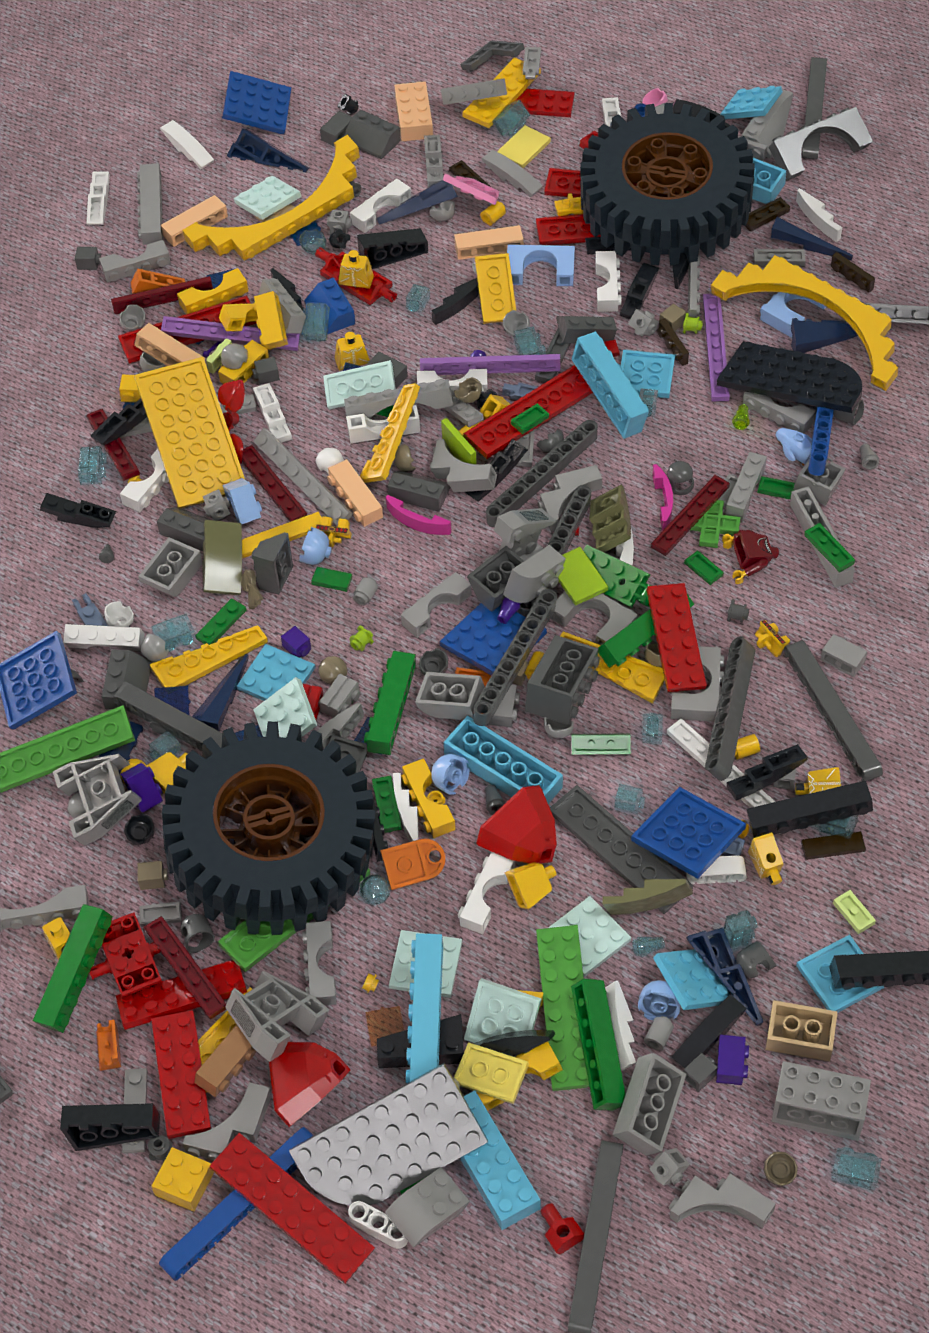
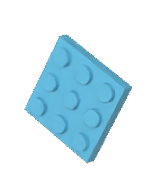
[720,86,783,120]
[621,350,675,398]
[237,644,316,701]
[796,935,885,1013]
[653,949,730,1010]

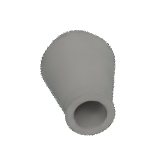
[859,444,879,470]

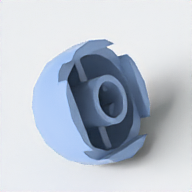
[299,527,332,565]
[431,754,470,795]
[638,980,681,1020]

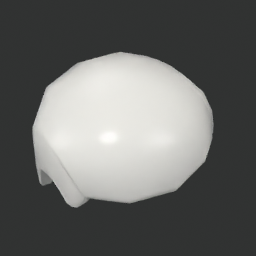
[316,448,344,474]
[104,601,134,627]

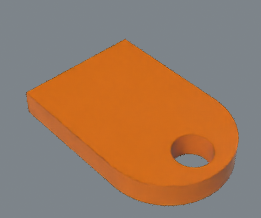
[380,839,445,890]

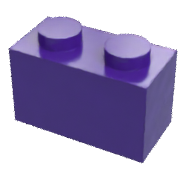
[121,763,163,813]
[716,1035,749,1085]

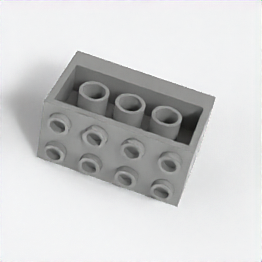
[771,1061,871,1141]

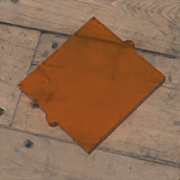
[365,1006,404,1047]

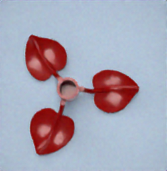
[218,379,245,464]

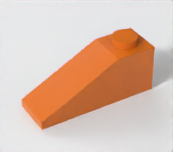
[131,268,185,294]

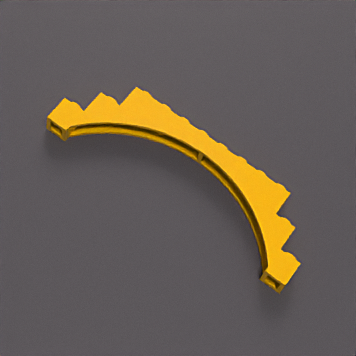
[182,135,360,261]
[711,255,898,391]

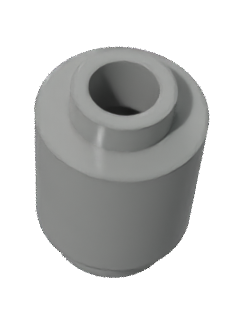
[353,577,378,605]

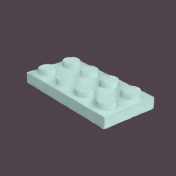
[323,360,396,410]

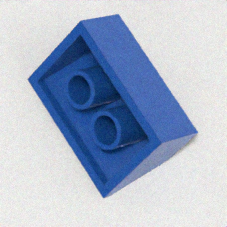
[304,277,355,335]

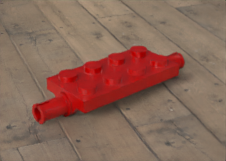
[315,247,397,305]

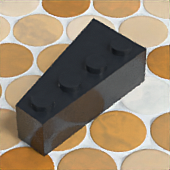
[357,228,428,269]
[377,1014,464,1069]
[60,1103,160,1151]

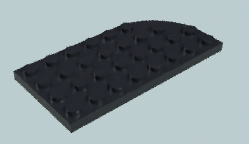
[717,341,862,413]

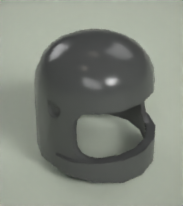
[833,399,864,425]
[667,461,694,495]
[180,914,215,953]
[736,941,776,978]

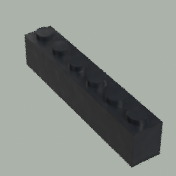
[747,780,873,838]
[829,951,929,990]

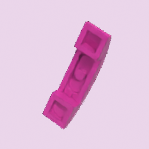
[652,464,673,531]
[386,495,452,535]

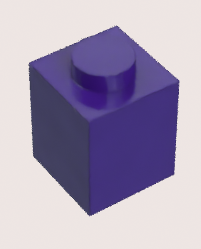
[281,626,311,658]

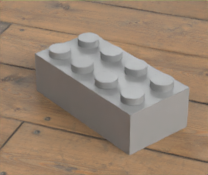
[612,1053,686,1156]

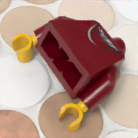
[722,530,779,584]

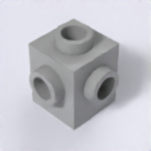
[327,210,352,235]
[628,309,659,337]
[203,489,231,521]
[649,1148,690,1186]

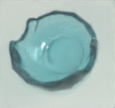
[299,229,326,254]
[359,874,391,905]

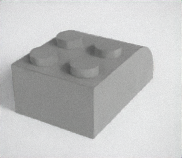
[138,537,202,597]
[503,545,566,603]
[415,672,485,720]
[385,1167,470,1248]

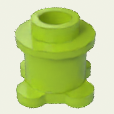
[683,313,703,334]
[350,625,374,651]

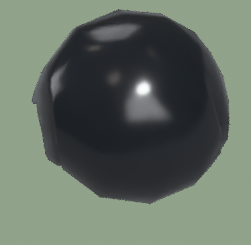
[124,813,155,845]

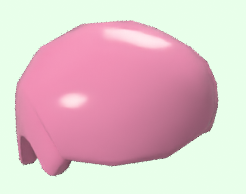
[642,88,668,107]

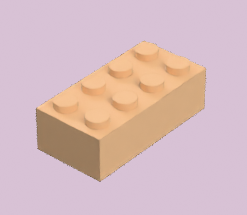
[394,82,433,141]

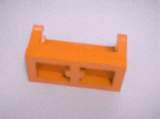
[96,1019,121,1071]

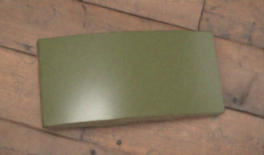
[589,484,631,552]
[202,520,242,595]
[602,879,693,915]

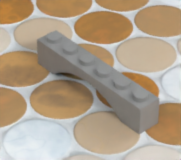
[344,379,453,419]
[0,885,89,931]

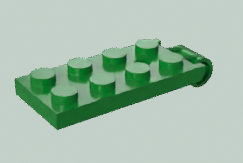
[583,544,652,608]

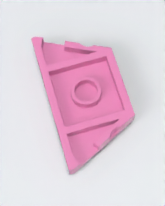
[443,174,500,205]

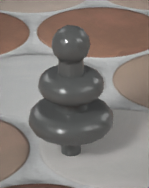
[99,544,114,563]

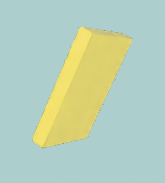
[497,125,551,168]
[454,1042,529,1104]

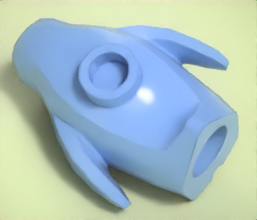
[775,428,812,466]

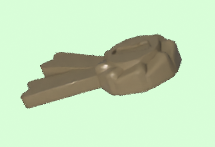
[241,570,263,609]

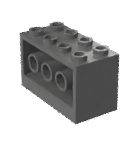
[525,635,600,725]

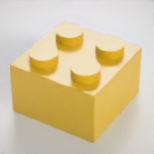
[151,1147,214,1212]

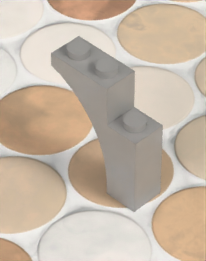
[430,439,497,492]
[538,465,602,532]
[183,1082,272,1162]
[669,1173,776,1228]

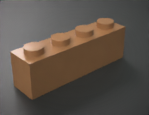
[195,1025,256,1097]

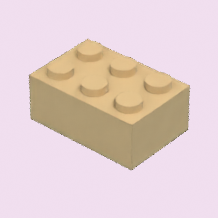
[765,1000,837,1062]

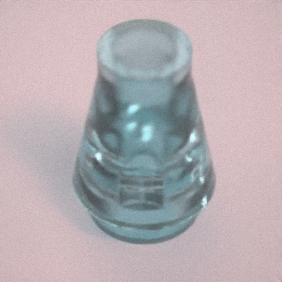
[632,936,665,957]

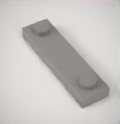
[122,1068,148,1153]

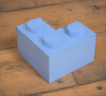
[222,478,262,524]

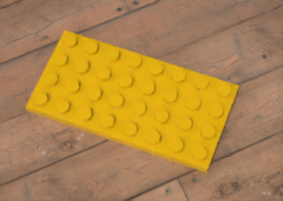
[134,357,245,509]

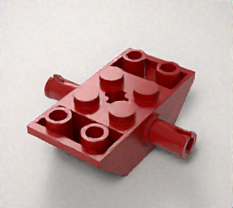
[90,912,162,998]

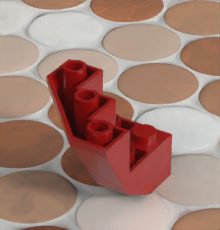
[476,785,557,864]
[269,1042,350,1127]

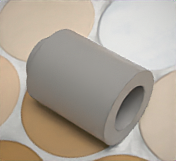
[644,1016,674,1051]

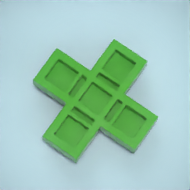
[691,500,740,548]

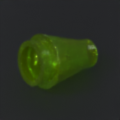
[732,405,750,430]

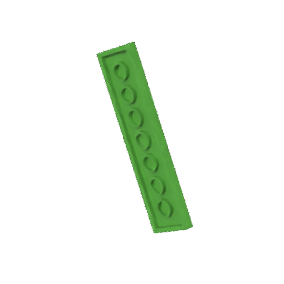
[0,705,135,793]
[218,868,370,972]
[536,925,589,1091]

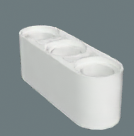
[687,856,747,884]
[348,1201,408,1249]

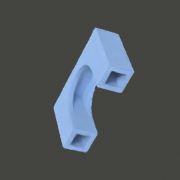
[507,245,575,286]
[760,292,826,338]

